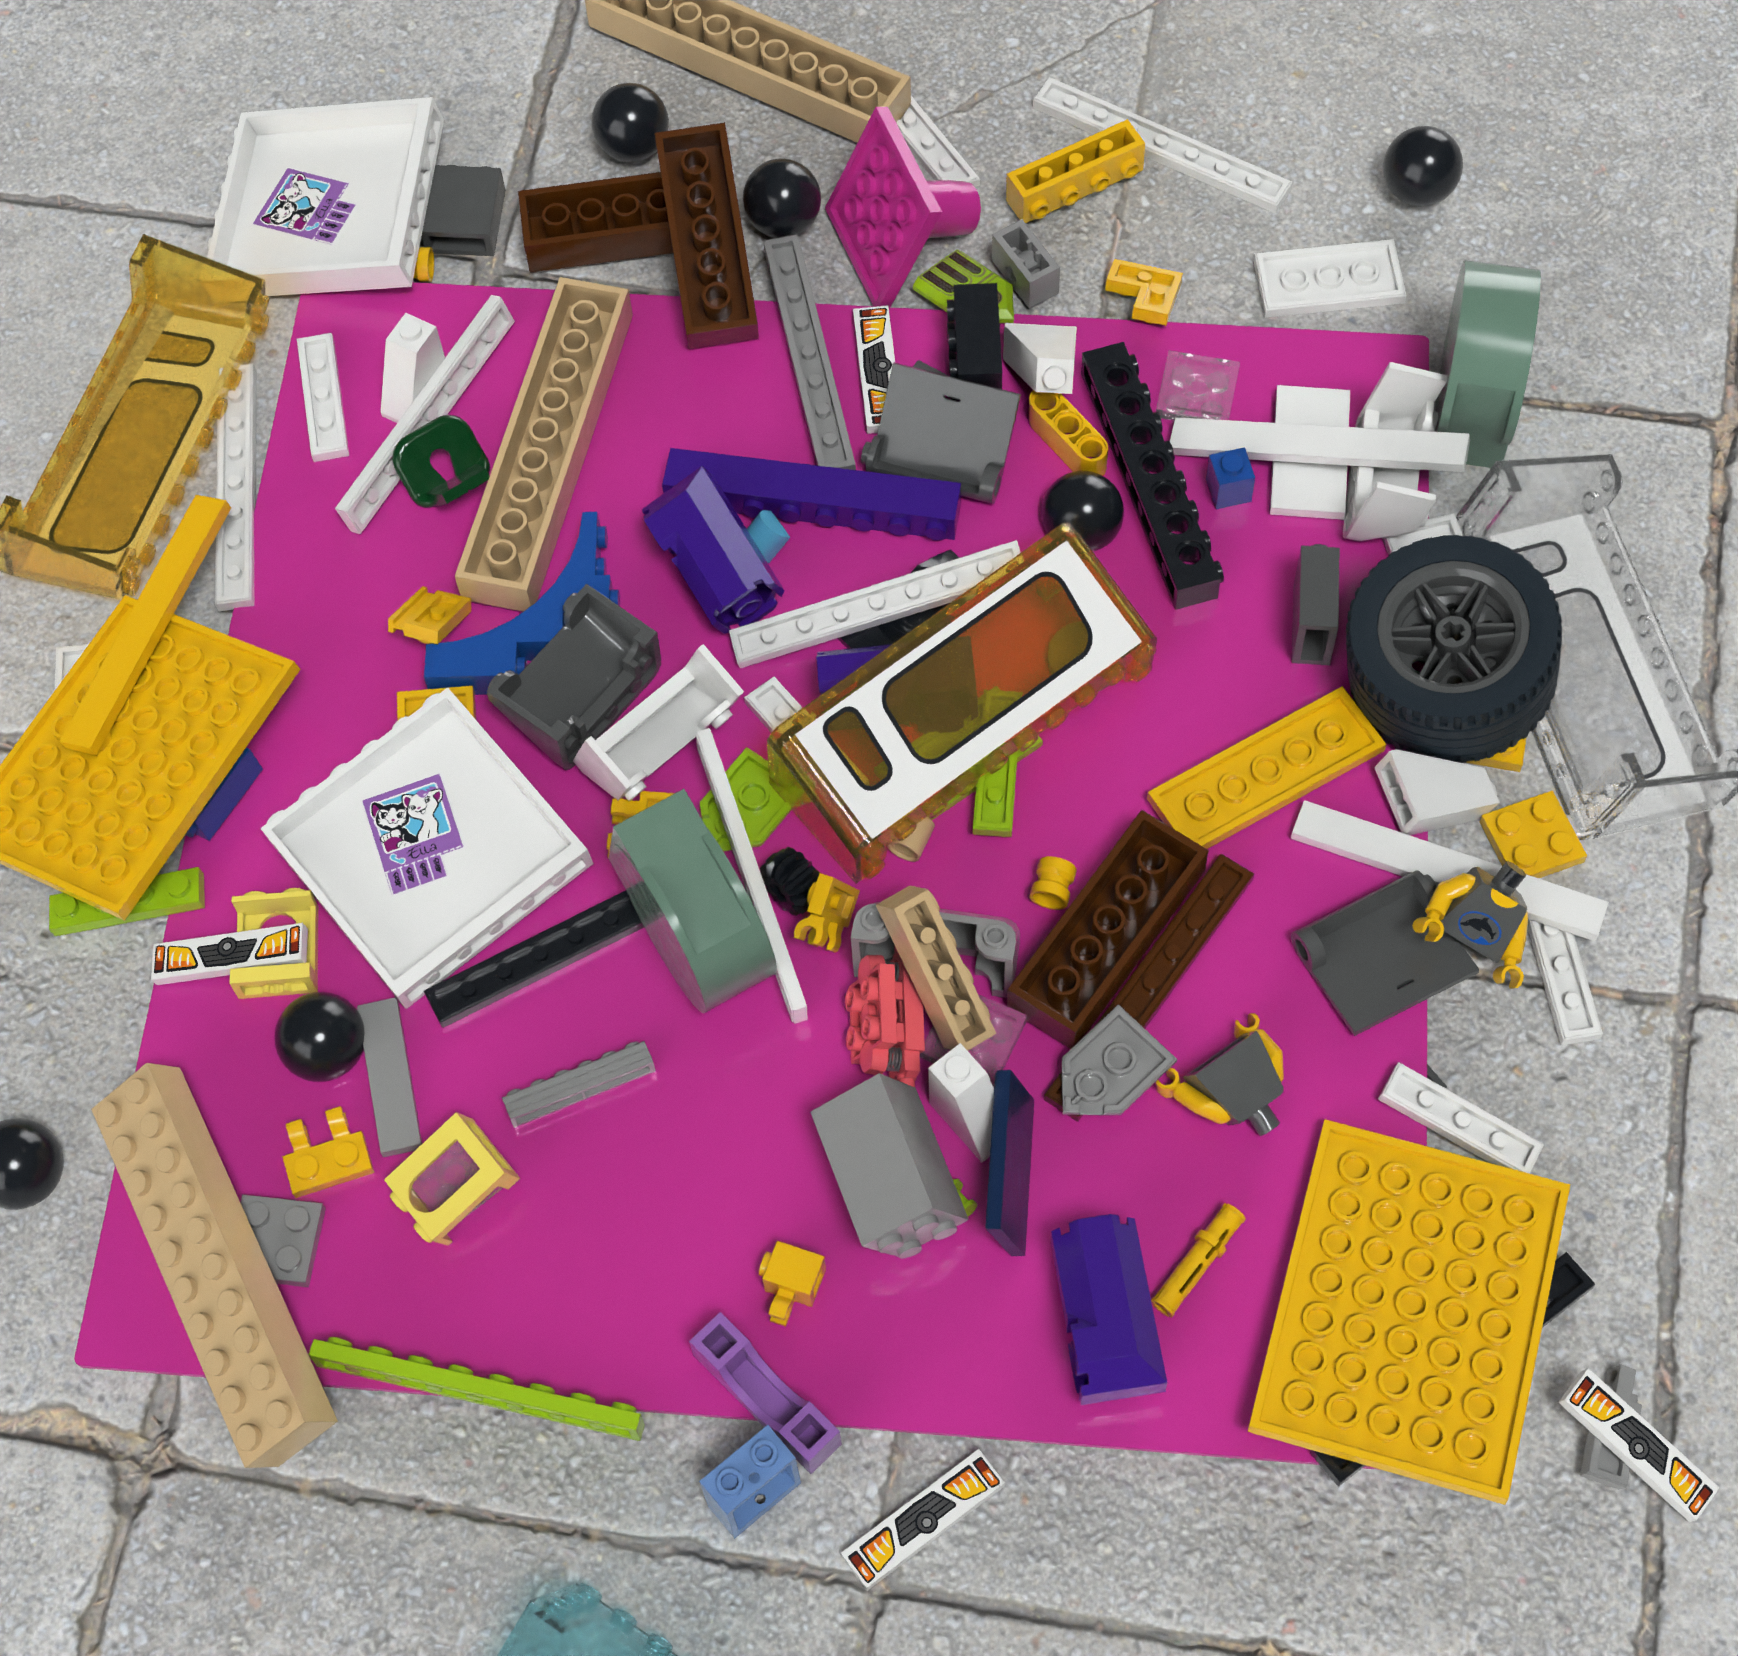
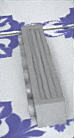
[502,1041,656,1128]

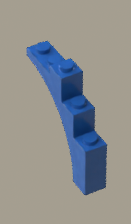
[424,512,620,695]

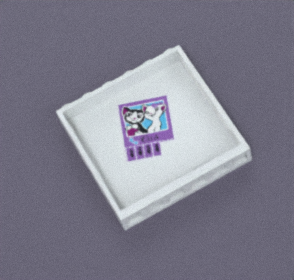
[202,97,444,300]
[261,687,594,1009]

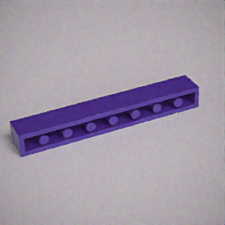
[662,448,961,540]

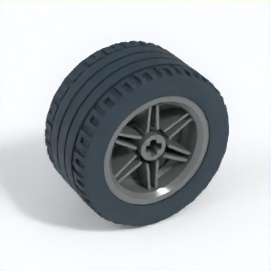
[1346,535,1562,763]

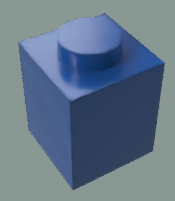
[1206,447,1255,509]

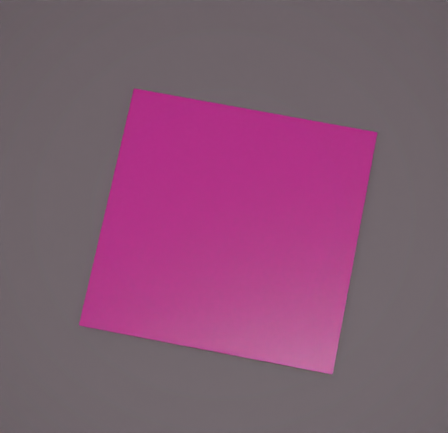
[74,282,1429,1470]

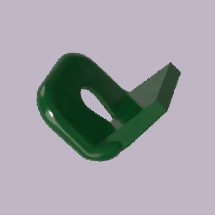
[392,415,490,508]

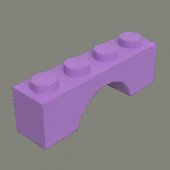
[689,1312,842,1474]

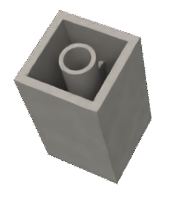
[810,1073,969,1259]

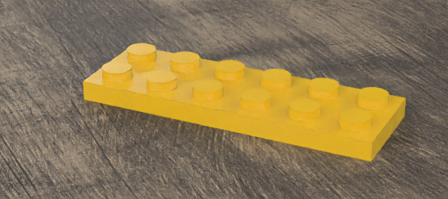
[1147,686,1386,849]

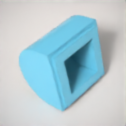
[747,510,790,563]

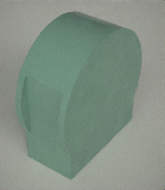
[1434,260,1541,469]
[608,789,777,1013]

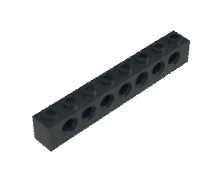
[1081,342,1224,610]

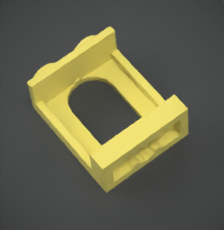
[230,888,318,999]
[384,1112,520,1246]

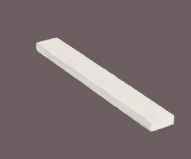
[1033,77,1293,214]
[335,295,515,534]
[215,363,256,612]
[1170,417,1470,472]
[729,540,1026,668]
[696,728,808,1024]
[1291,800,1609,941]

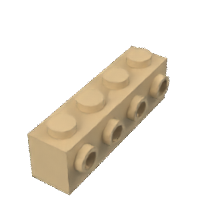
[876,886,997,1051]

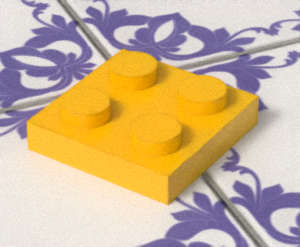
[1479,790,1587,878]

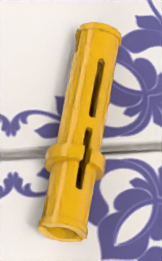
[1151,1203,1246,1318]

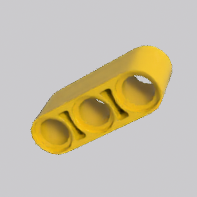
[1029,390,1108,476]

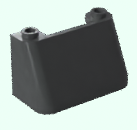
[487,584,661,770]

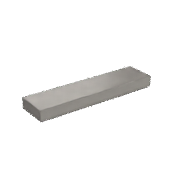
[357,997,422,1158]

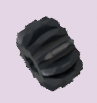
[760,847,820,916]

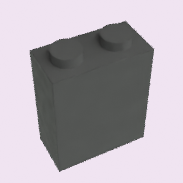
[421,165,506,256]
[1292,544,1340,665]

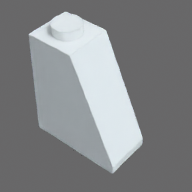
[381,313,445,423]
[1003,323,1077,394]
[1374,749,1500,835]
[928,1043,994,1163]

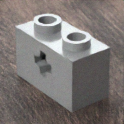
[992,219,1060,309]

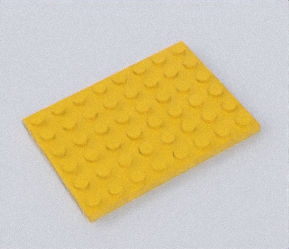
[0,595,301,921]
[1247,1119,1571,1505]

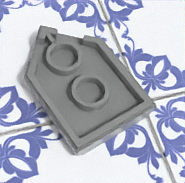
[1062,1004,1178,1115]

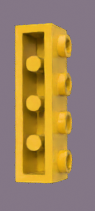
[1006,119,1145,223]

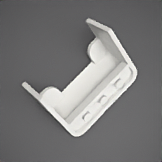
[1343,362,1447,541]
[573,644,744,801]

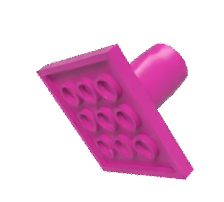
[825,107,981,307]

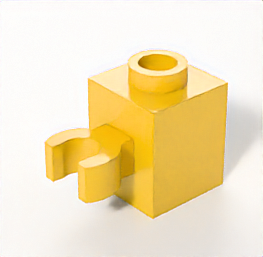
[759,1241,826,1327]

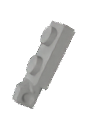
[1580,1364,1642,1490]

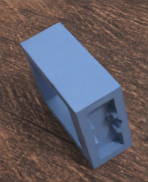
[699,1425,801,1539]

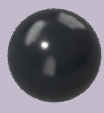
[591,83,669,162]
[1383,126,1463,206]
[743,158,821,238]
[1041,471,1124,553]
[274,992,365,1082]
[0,1118,64,1210]

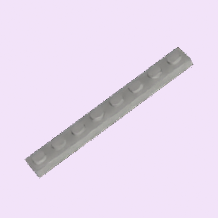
[764,234,856,470]

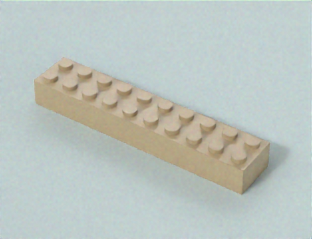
[585,0,911,143]
[455,277,633,612]
[91,1063,338,1468]

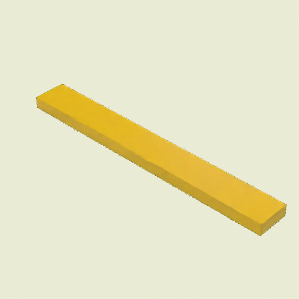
[59,495,231,755]

